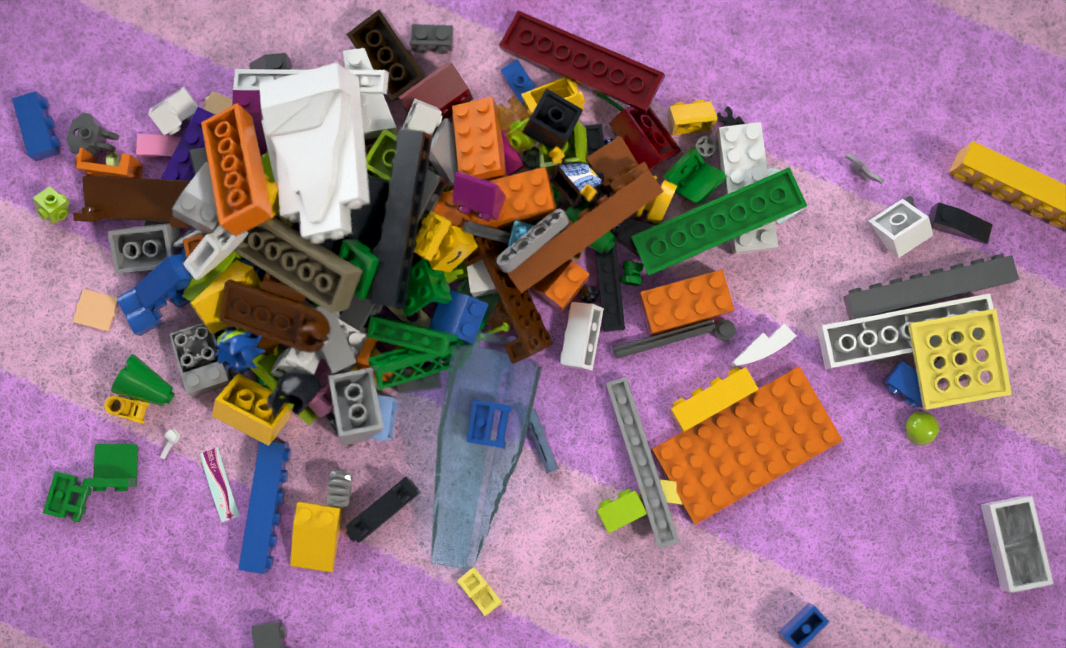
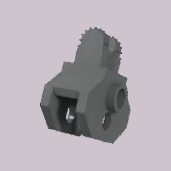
[66,113,119,155]

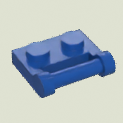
[467,400,512,449]

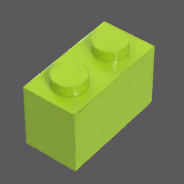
[596,488,647,533]

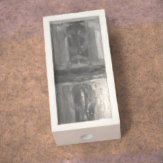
[981,496,1054,593]

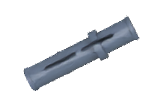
[523,409,559,474]

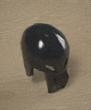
[267,370,320,417]

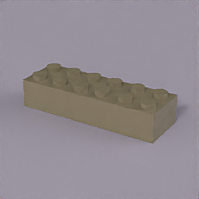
[233,217,362,313]

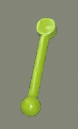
[478,322,511,339]

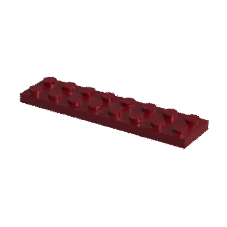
[499,10,665,113]

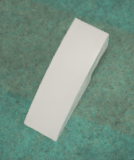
[183,225,249,280]
[731,324,796,367]

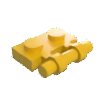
[414,211,452,261]

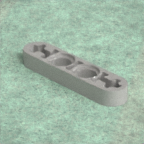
[497,209,569,272]

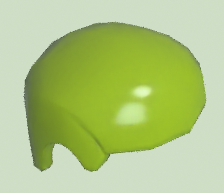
[905,411,939,446]

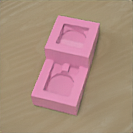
[136,134,182,158]

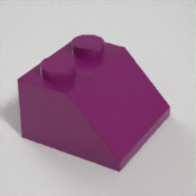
[452,171,506,221]

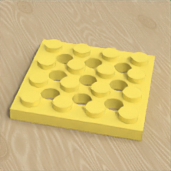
[908,309,1012,410]

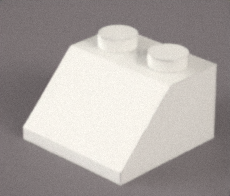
[868,199,933,258]

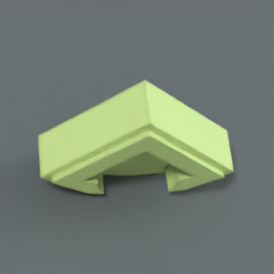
[106,151,120,166]

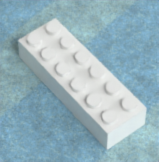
[716,122,778,255]

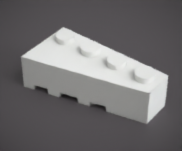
[343,48,399,139]

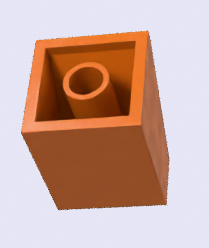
[530,259,589,313]

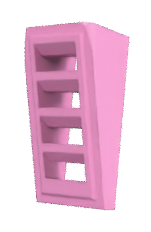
[309,373,339,418]

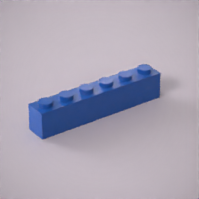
[238,441,291,574]

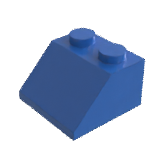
[429,290,488,344]

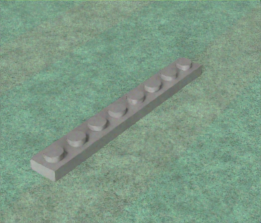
[606,377,680,549]

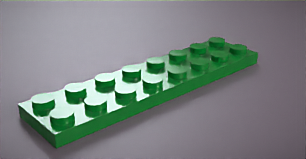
[631,167,808,276]

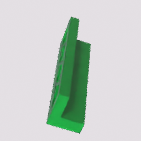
[367,316,458,357]
[368,341,457,391]

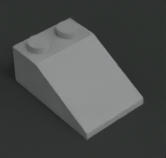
[173,162,220,234]

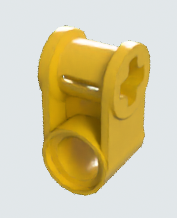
[104,396,150,424]

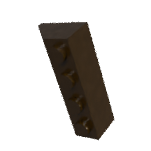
[346,9,427,102]

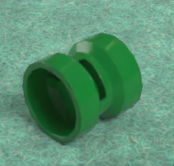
[620,261,644,286]

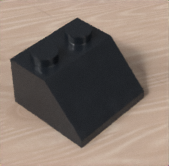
[522,88,583,150]

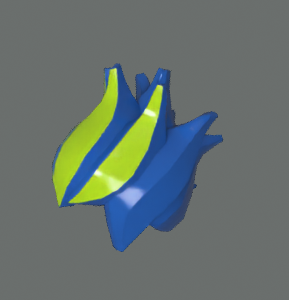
[217,328,266,369]

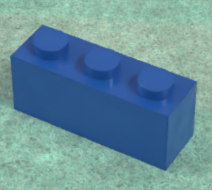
[12,91,61,161]
[134,253,194,310]

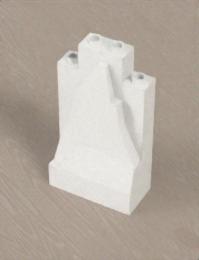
[260,63,369,243]

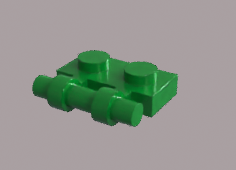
[43,471,92,522]

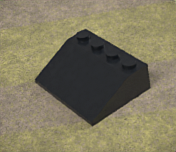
[318,175,390,255]

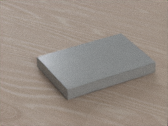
[429,118,458,188]

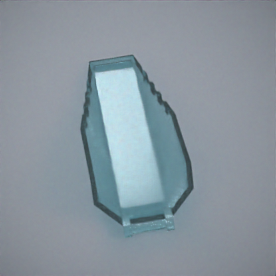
[431,329,542,570]

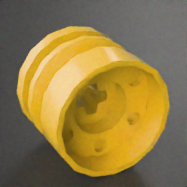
[636,175,677,225]

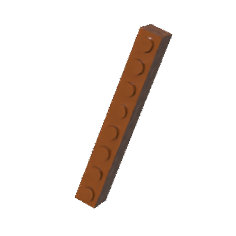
[506,169,664,293]

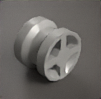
[694,136,716,160]

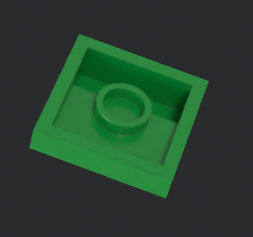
[338,239,379,299]

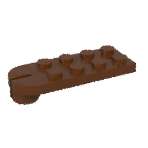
[219,279,330,353]

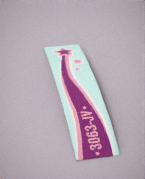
[200,447,240,522]

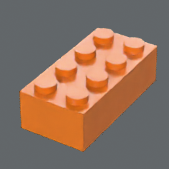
[452,96,507,181]
[639,269,735,335]

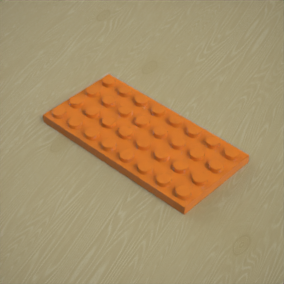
[651,366,843,525]

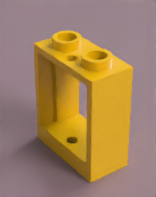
[521,77,585,116]

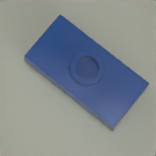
[500,59,536,106]

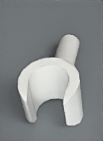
[160,429,181,459]

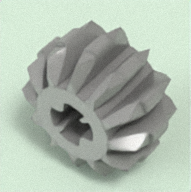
[327,470,352,508]

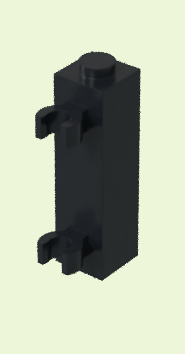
[345,476,421,543]

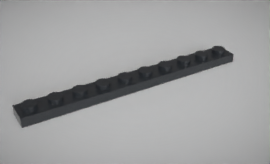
[584,124,625,332]

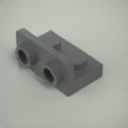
[410,24,453,54]

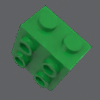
[663,147,727,205]
[403,259,452,316]
[85,444,139,491]

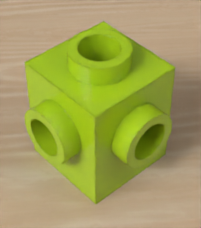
[505,117,536,152]
[33,186,70,225]

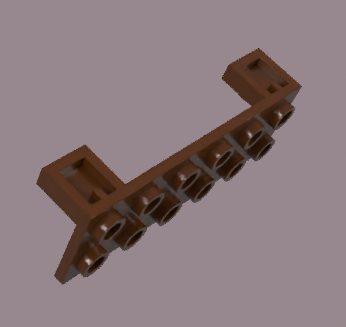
[73,175,192,228]
[463,237,553,364]

